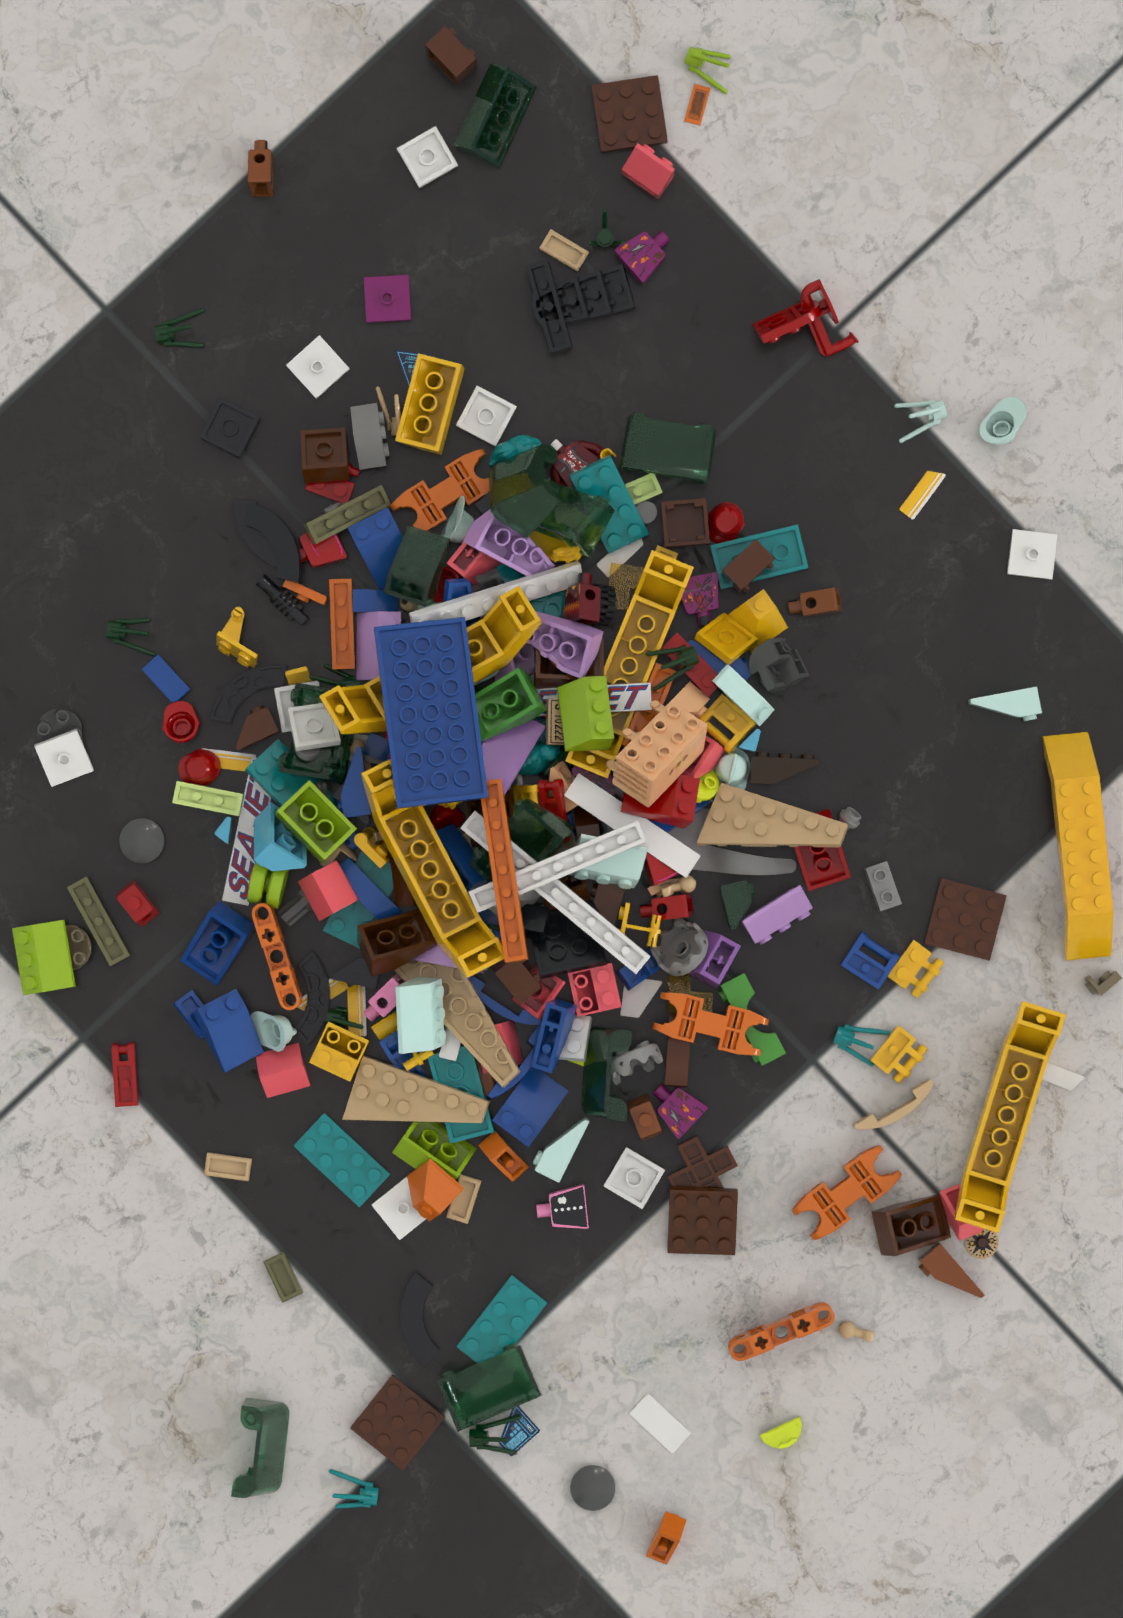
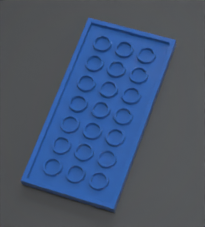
[374,617,488,809]

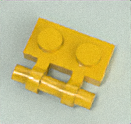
[887,940,944,999]
[870,1025,928,1084]

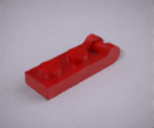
[538,779,570,843]
[112,1042,139,1107]

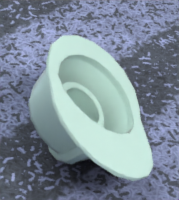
[979,397,1027,445]
[440,496,474,544]
[713,748,750,790]
[250,1011,297,1052]

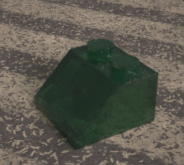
[718,879,755,930]

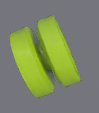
[247,862,289,909]

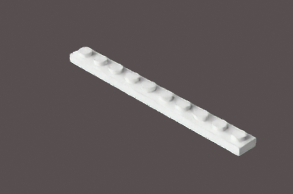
[461,810,651,974]

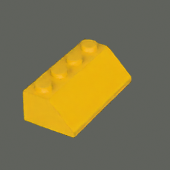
[395,353,465,455]

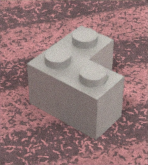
[350,403,390,470]

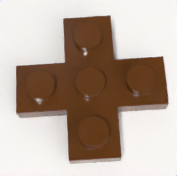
[667,1136,738,1188]

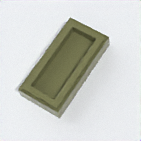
[264,1252,303,1303]

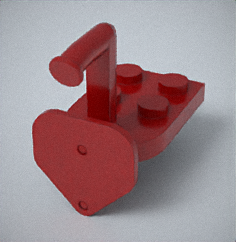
[752,279,859,357]

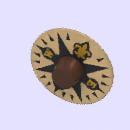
[965,1229,999,1259]

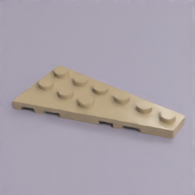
[697,783,848,847]
[342,1055,490,1123]

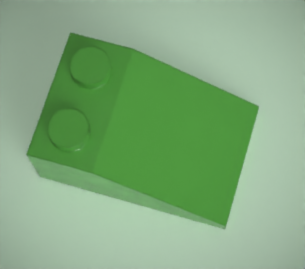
[475,667,547,741]

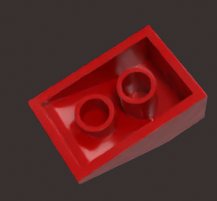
[620,774,700,829]
[794,809,851,891]

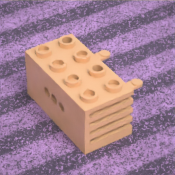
[606,700,708,808]

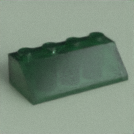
[453,63,537,168]

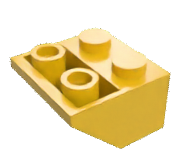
[309,1021,369,1082]

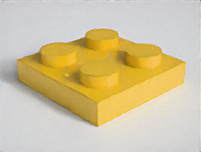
[694,612,758,665]

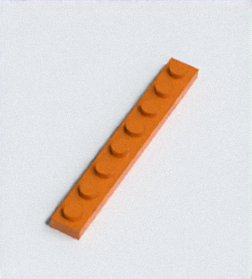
[481,778,529,963]

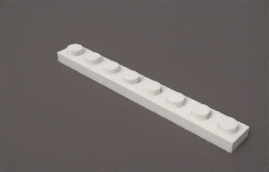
[409,561,582,623]
[469,820,646,913]

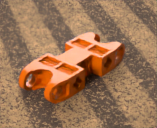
[390,449,502,538]
[252,903,302,1010]
[652,992,769,1056]
[791,1145,902,1240]
[728,1302,835,1361]

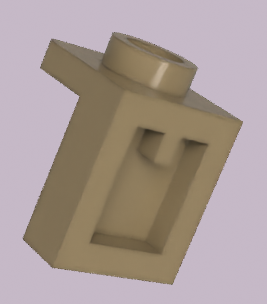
[1084,971,1122,996]

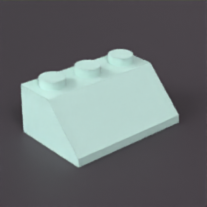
[568,834,648,889]
[395,977,446,1054]

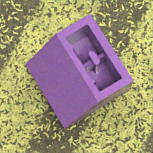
[688,930,741,989]

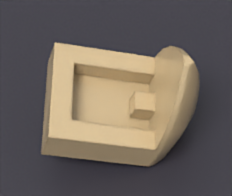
[320,842,357,867]

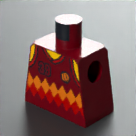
[562,573,601,626]

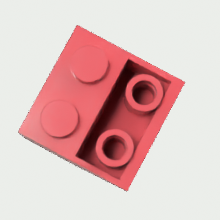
[621,143,675,199]
[447,543,502,585]
[568,962,622,1017]

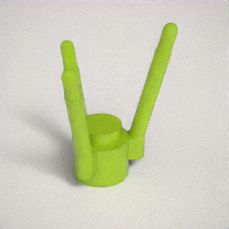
[684,47,731,94]

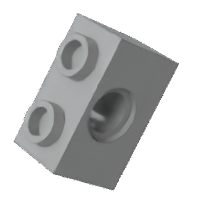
[864,861,902,911]

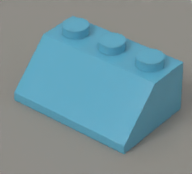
[254,802,307,871]

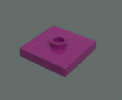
[364,275,411,323]

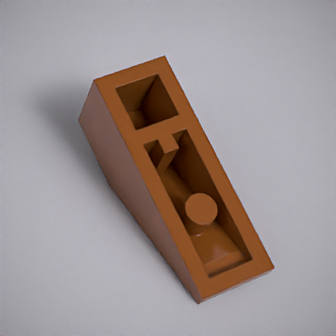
[918,1242,985,1298]

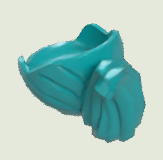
[489,435,544,469]
[519,741,561,775]

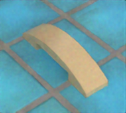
[852,1078,934,1130]

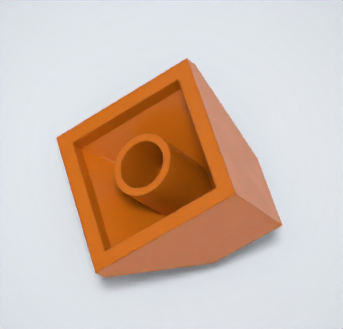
[407,1158,464,1222]

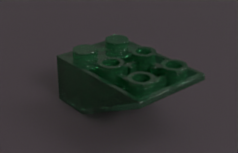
[383,525,450,607]

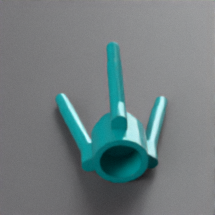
[833,1024,890,1066]
[329,1469,379,1509]

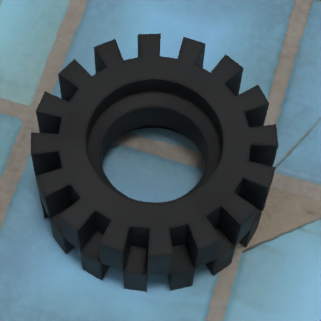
[593,583,617,626]

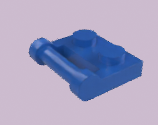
[840,931,900,990]

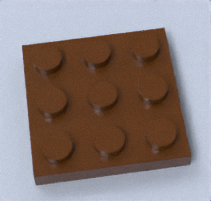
[591,75,668,153]
[923,878,1007,961]
[667,1187,738,1255]
[350,1374,445,1470]

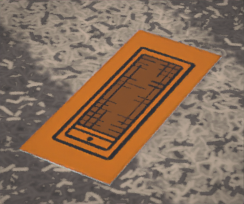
[684,84,711,126]

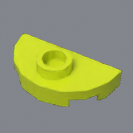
[696,769,719,803]
[759,1416,802,1449]

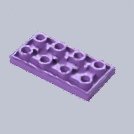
[482,719,546,796]

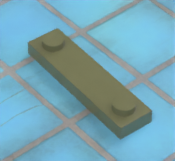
[303,485,391,545]
[67,876,131,966]

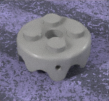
[651,918,708,976]
[606,1041,663,1085]

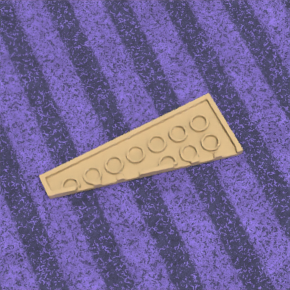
[395,960,520,1088]

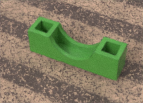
[718,972,786,1066]

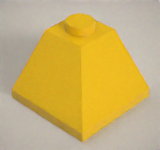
[728,589,788,653]

